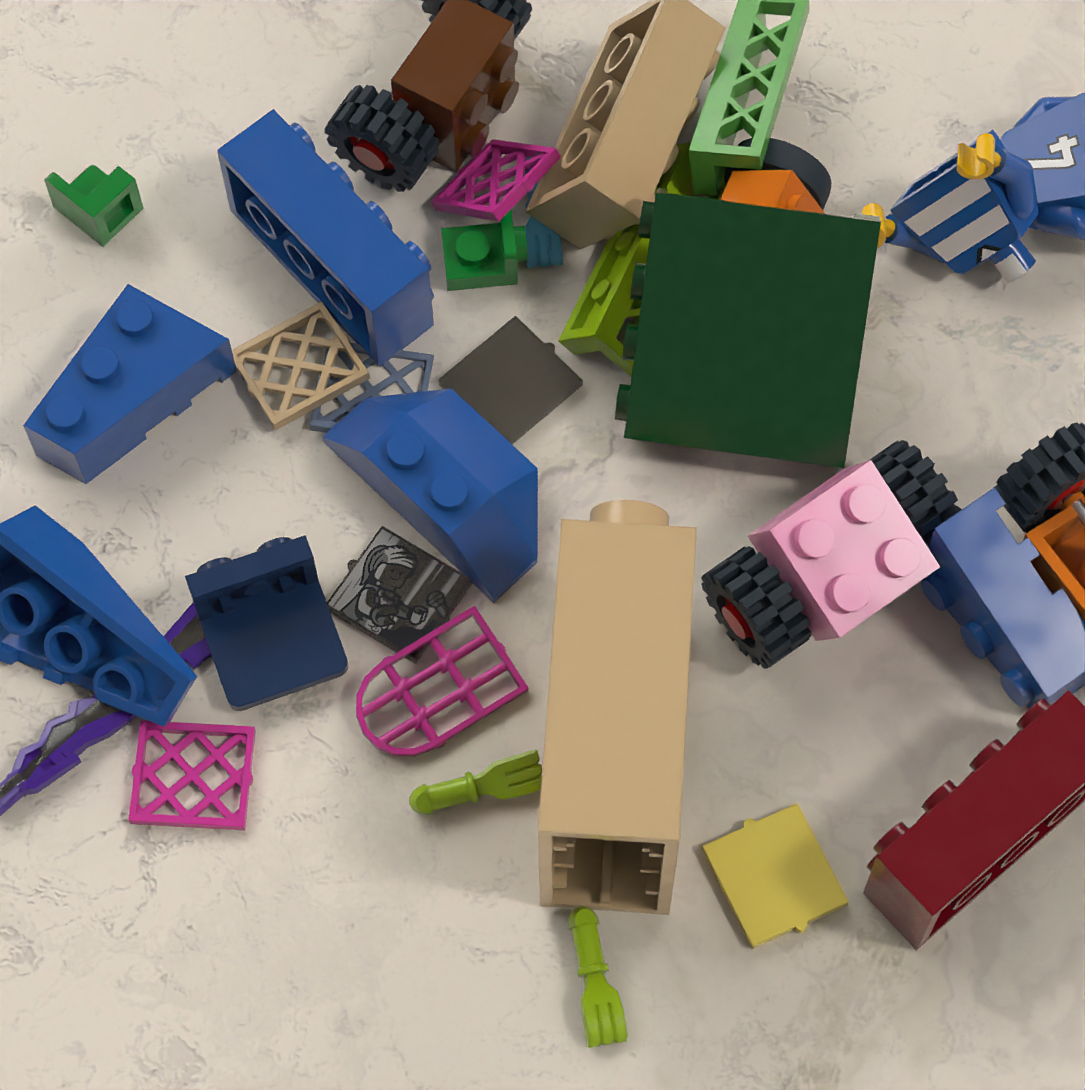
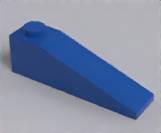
[0,505,197,727]

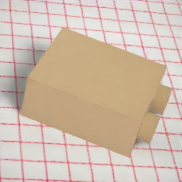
[538,500,697,915]

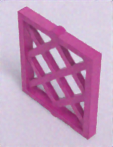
[430,139,561,222]
[128,720,256,831]

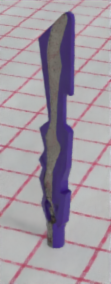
[0,603,211,816]

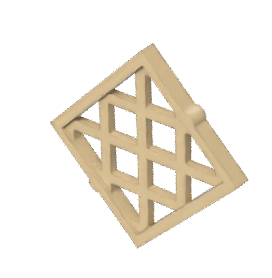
[232,301,370,430]

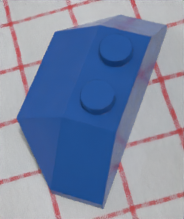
[322,388,538,603]

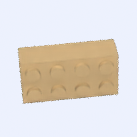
[525,0,725,250]

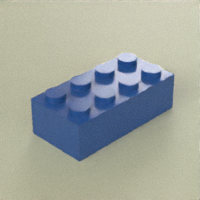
[217,109,434,367]

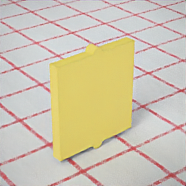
[702,803,849,949]

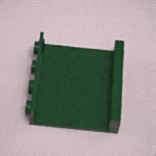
[615,188,881,468]

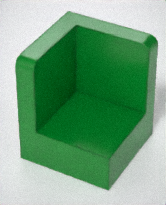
[44,165,144,247]

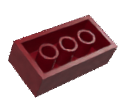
[863,690,1085,951]

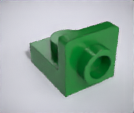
[441,210,528,291]

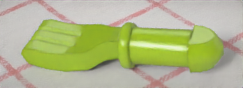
[409,750,542,815]
[568,905,628,1048]

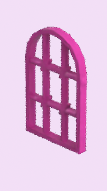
[356,605,529,757]

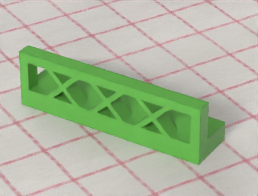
[689,0,810,196]

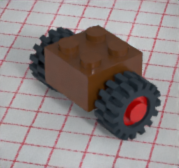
[325,0,532,192]

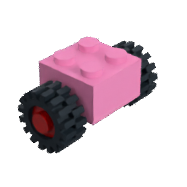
[701,440,962,669]

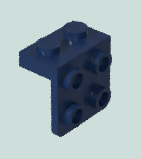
[185,535,348,711]

